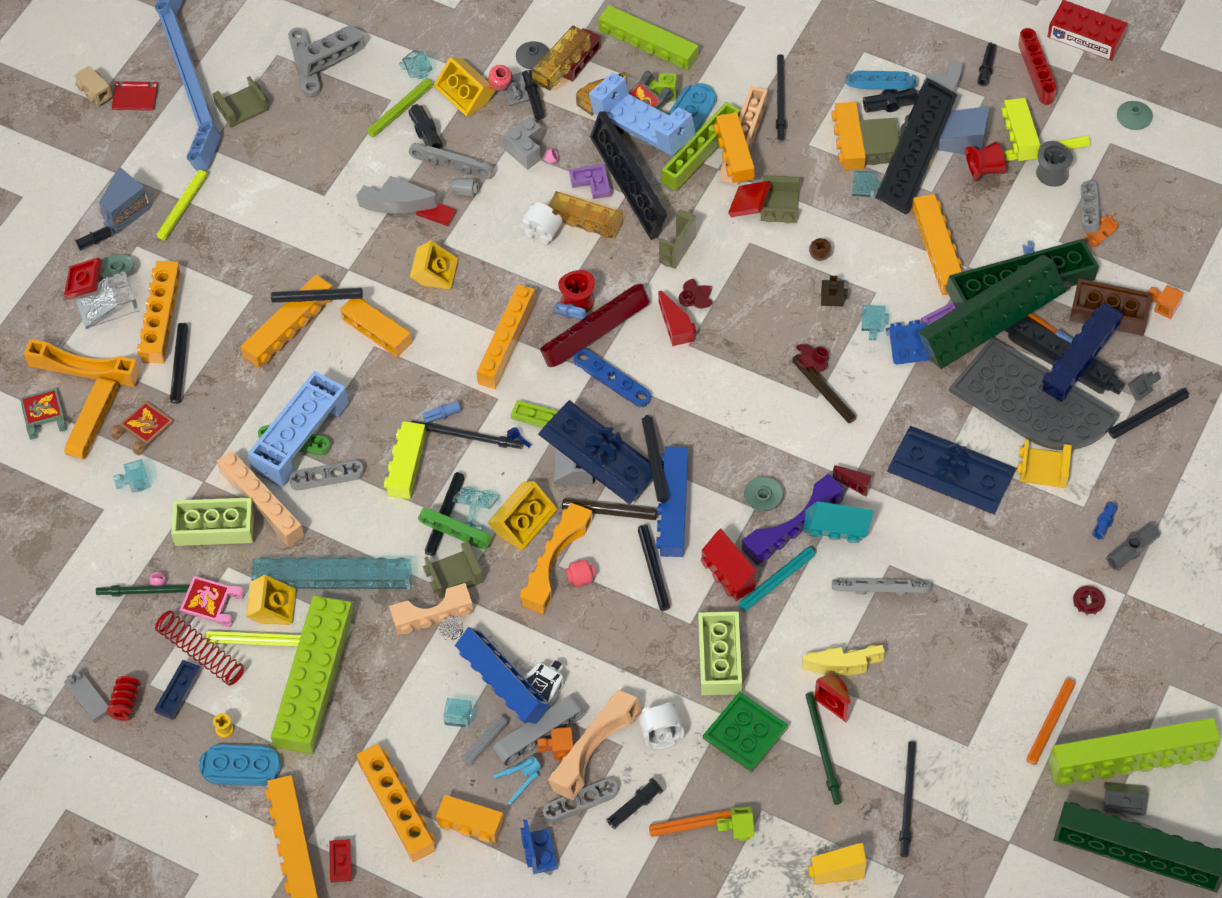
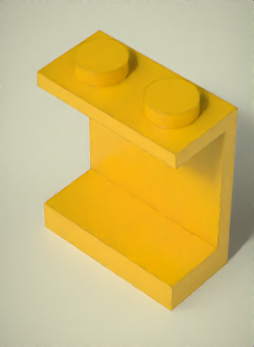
[1017,439,1072,488]

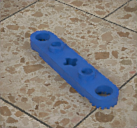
[573,348,651,407]

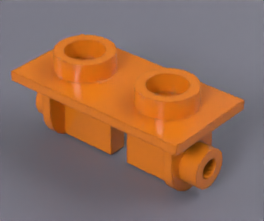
[1083,213,1119,247]

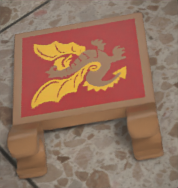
[110,401,174,456]

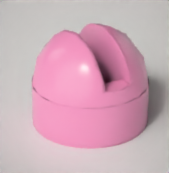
[544,148,559,164]
[150,572,166,586]

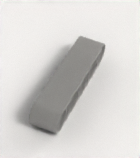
[492,695,586,766]

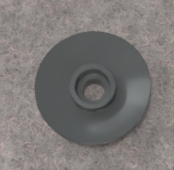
[516,41,550,69]

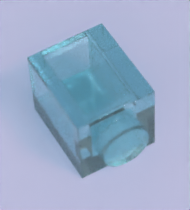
[852,171,879,197]
[443,698,475,728]

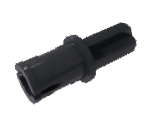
[75,226,112,250]

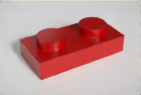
[329,839,352,883]

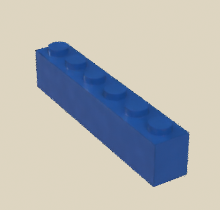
[656,446,688,557]
[454,627,550,724]

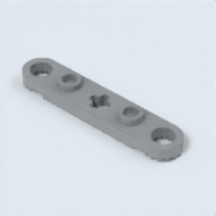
[288,28,320,97]
[408,143,494,179]
[832,578,931,595]

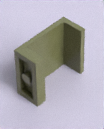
[212,76,269,128]
[859,118,899,165]
[760,175,799,223]
[659,209,696,269]
[423,541,484,598]

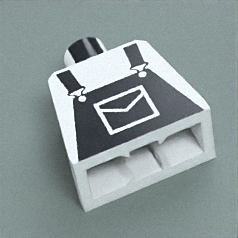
[524,660,564,710]

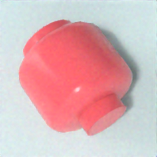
[488,65,512,91]
[566,559,596,587]

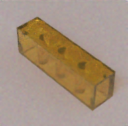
[532,25,591,91]
[548,191,623,239]

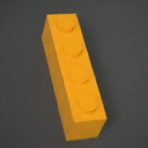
[831,101,866,170]
[713,112,754,183]
[340,298,412,358]

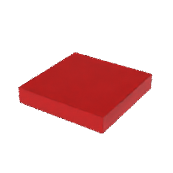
[728,181,771,217]
[64,257,102,299]

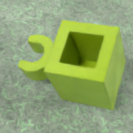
[647,73,678,101]
[717,806,755,841]

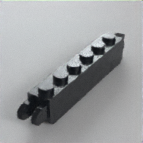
[1004,317,1124,395]

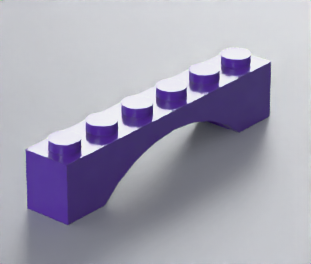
[742,473,844,565]

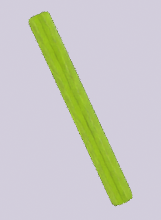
[367,78,433,137]

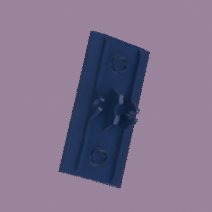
[538,400,653,505]
[887,426,1017,515]

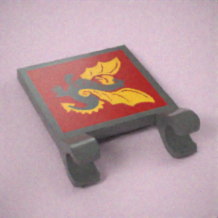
[628,70,673,109]

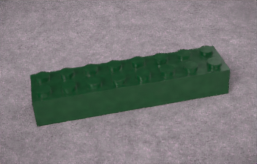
[946,239,1099,308]
[918,254,1066,369]
[1053,802,1222,893]

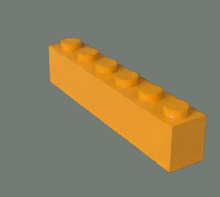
[912,194,962,295]
[240,275,333,368]
[477,284,536,389]

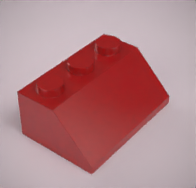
[701,528,756,602]

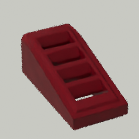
[833,465,872,497]

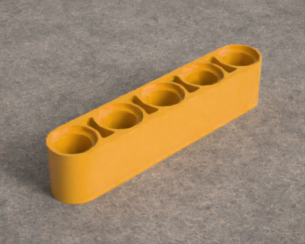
[64,377,118,459]

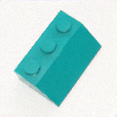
[804,501,874,543]

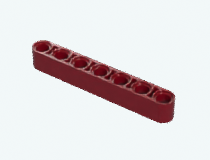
[540,284,650,367]

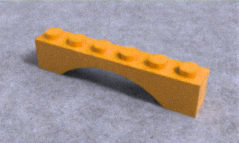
[24,339,140,387]
[520,503,592,615]

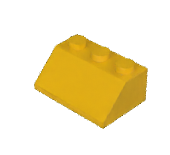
[433,57,495,116]
[487,481,557,550]

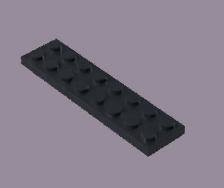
[875,78,957,215]
[590,111,667,240]

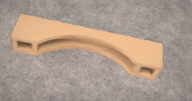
[217,450,304,548]
[548,690,642,800]

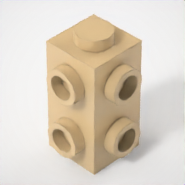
[75,66,112,106]

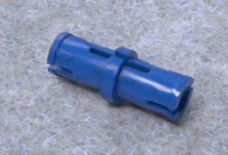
[1092,502,1118,540]

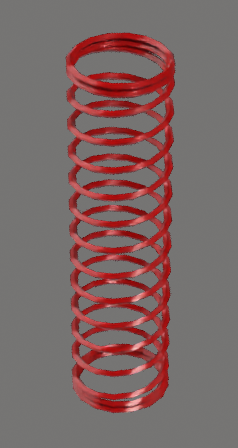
[155,610,244,686]

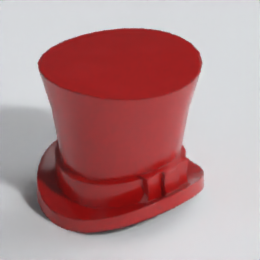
[964,141,1006,182]
[558,270,595,312]

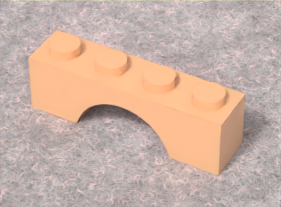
[389,583,473,635]

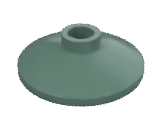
[1117,101,1153,130]
[100,254,134,279]
[744,477,783,511]

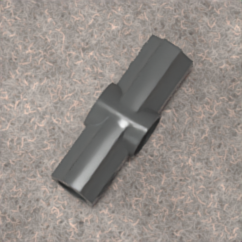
[1106,523,1161,570]

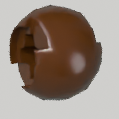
[809,238,832,261]

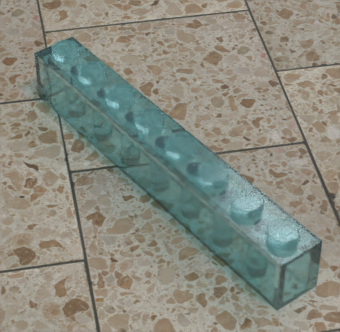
[251,557,412,589]

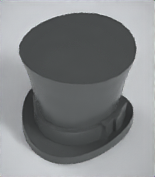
[1036,141,1073,187]

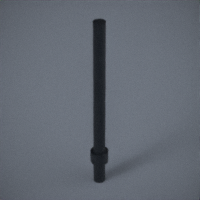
[776,54,786,140]
[412,421,523,449]
[899,741,916,857]

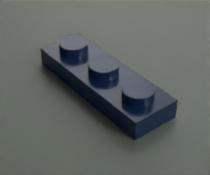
[154,660,201,720]

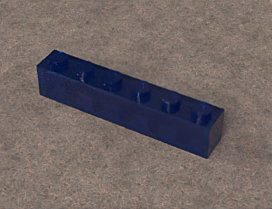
[1042,303,1123,402]

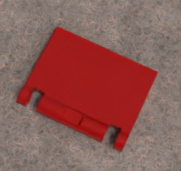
[112,81,158,111]

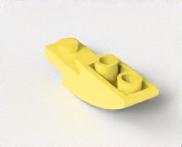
[802,645,885,675]

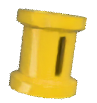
[213,713,234,738]

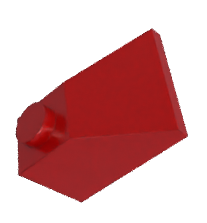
[814,674,851,723]

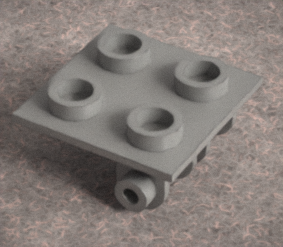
[503,69,543,106]

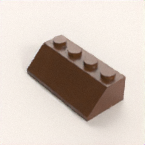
[1069,278,1153,336]

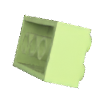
[171,498,254,546]
[698,612,742,696]

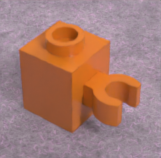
[1148,285,1184,319]
[537,727,573,761]

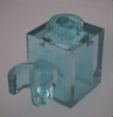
[399,50,432,79]
[861,305,889,340]
[113,459,151,493]

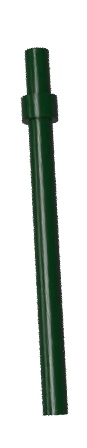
[96,585,190,597]
[805,693,842,805]

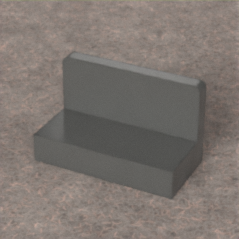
[1103,782,1148,814]

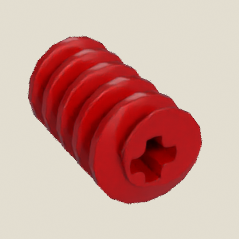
[106,676,141,721]

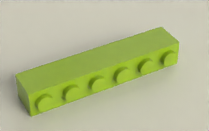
[598,5,699,70]
[662,102,740,191]

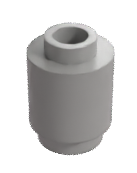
[451,178,479,197]

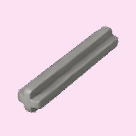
[462,716,508,765]

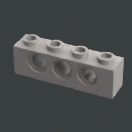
[295,24,364,76]

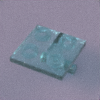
[453,486,499,531]

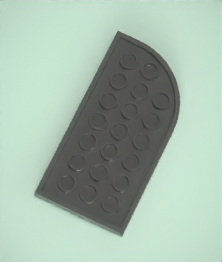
[949,337,1120,450]

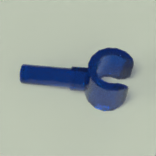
[507,427,532,448]

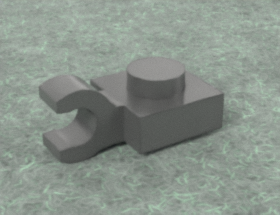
[1128,372,1161,400]

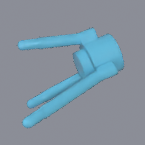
[493,756,541,805]

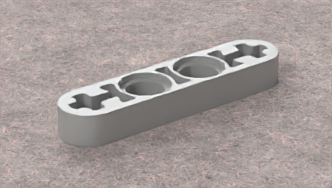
[1081,180,1100,233]
[289,460,364,490]
[543,778,618,824]

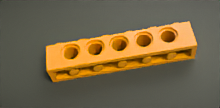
[137,261,181,364]
[356,744,436,862]

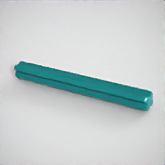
[738,547,815,612]

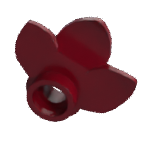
[679,279,713,309]
[796,344,829,372]

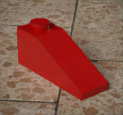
[658,291,697,346]

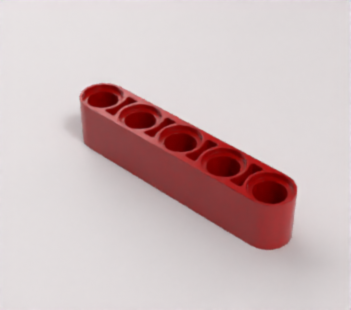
[1018,28,1057,105]

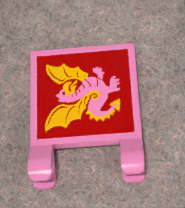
[180,576,244,627]

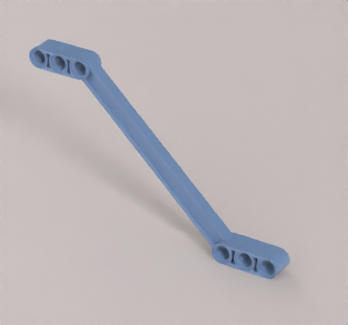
[155,0,221,171]

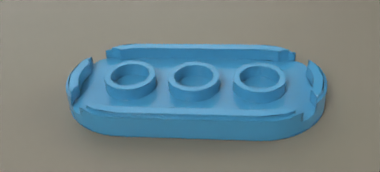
[846,71,917,89]
[667,83,716,133]
[199,744,281,786]

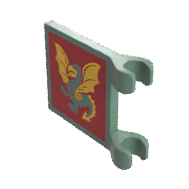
[20,388,67,440]

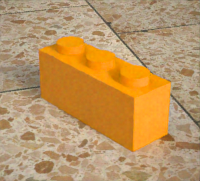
[436,795,504,843]

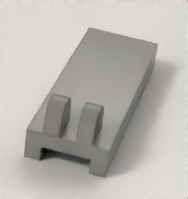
[64,670,109,723]

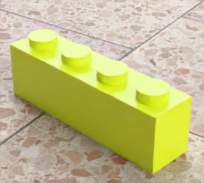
[1001,98,1040,161]
[384,422,426,499]

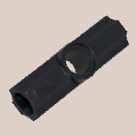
[863,88,918,113]
[408,104,443,149]

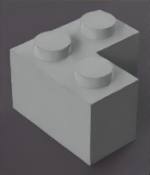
[503,117,542,170]

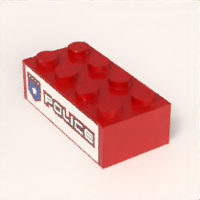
[1047,0,1128,61]

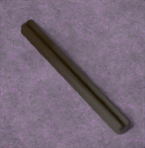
[792,354,856,424]
[562,499,658,520]

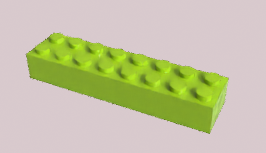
[271,595,354,754]
[1048,718,1221,786]

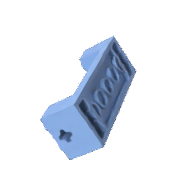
[589,72,696,156]
[248,371,349,486]

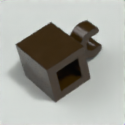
[821,275,848,307]

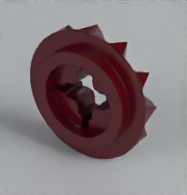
[1073,586,1105,615]

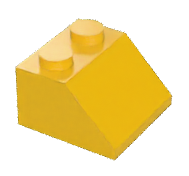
[410,240,458,289]
[246,575,296,625]

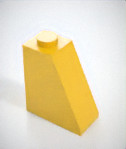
[808,843,866,885]

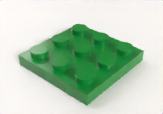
[703,692,788,773]

